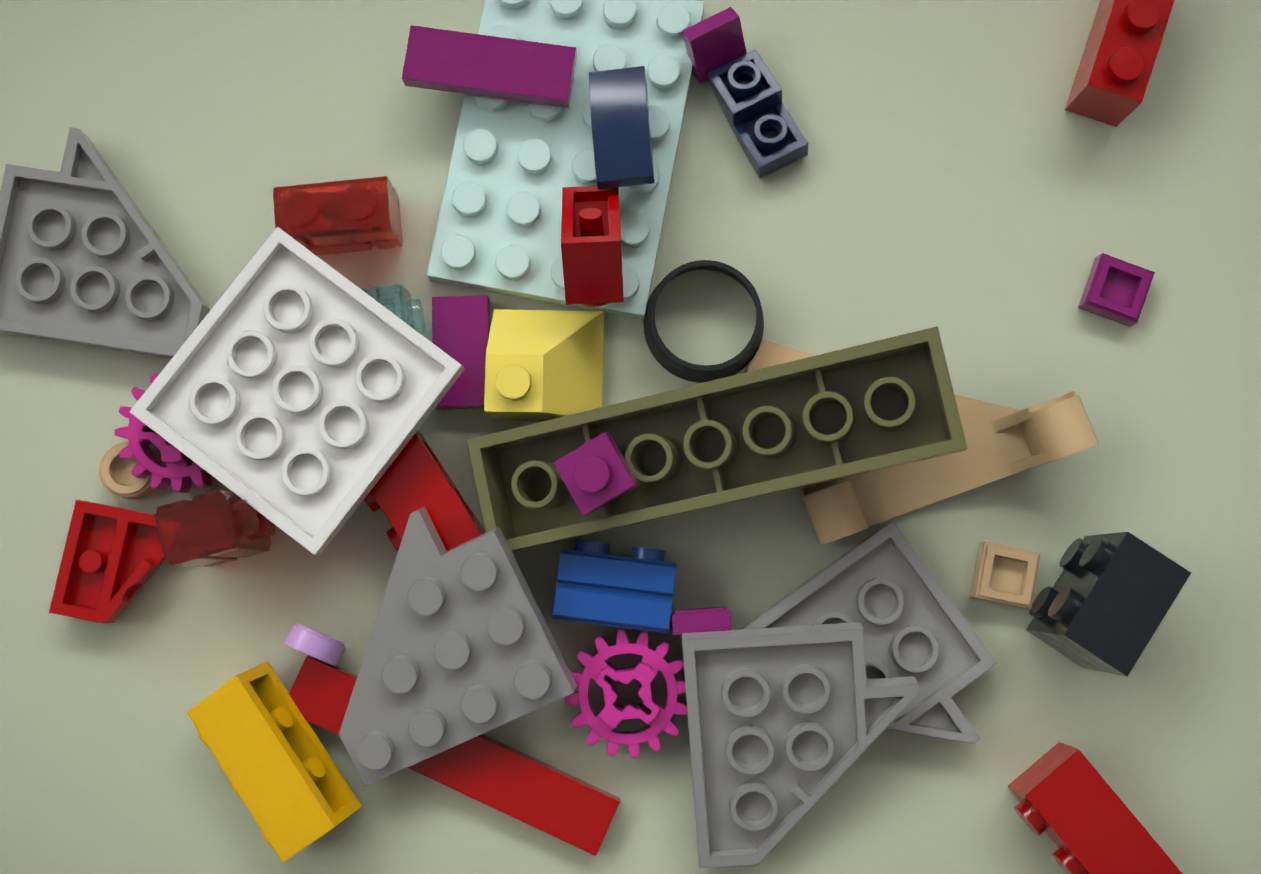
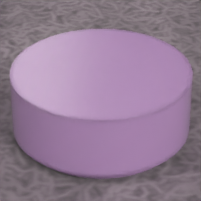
[284,623,346,667]

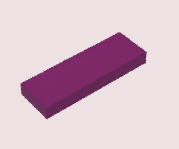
[402,25,577,108]

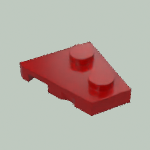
[49,500,191,624]

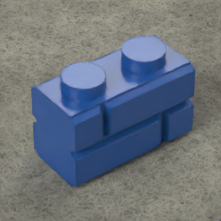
[552,539,677,633]

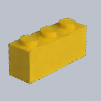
[186,661,362,863]

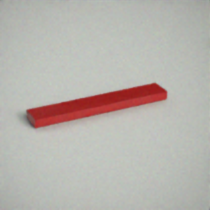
[289,655,620,856]

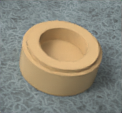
[99,441,160,499]

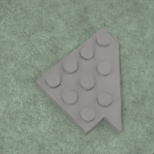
[0,127,210,359]
[339,506,577,786]
[739,521,997,744]
[682,622,919,868]

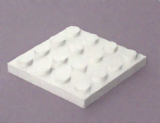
[129,227,465,555]

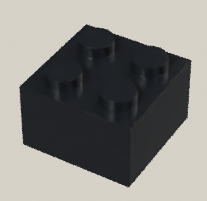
[1026,532,1191,677]

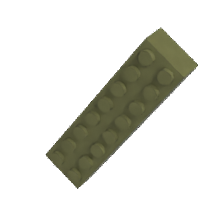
[467,326,967,552]

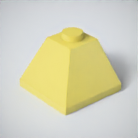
[484,309,604,421]

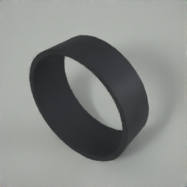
[643,260,764,383]

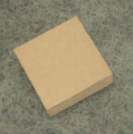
[970,541,1041,609]

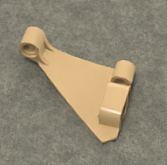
[745,340,1099,545]

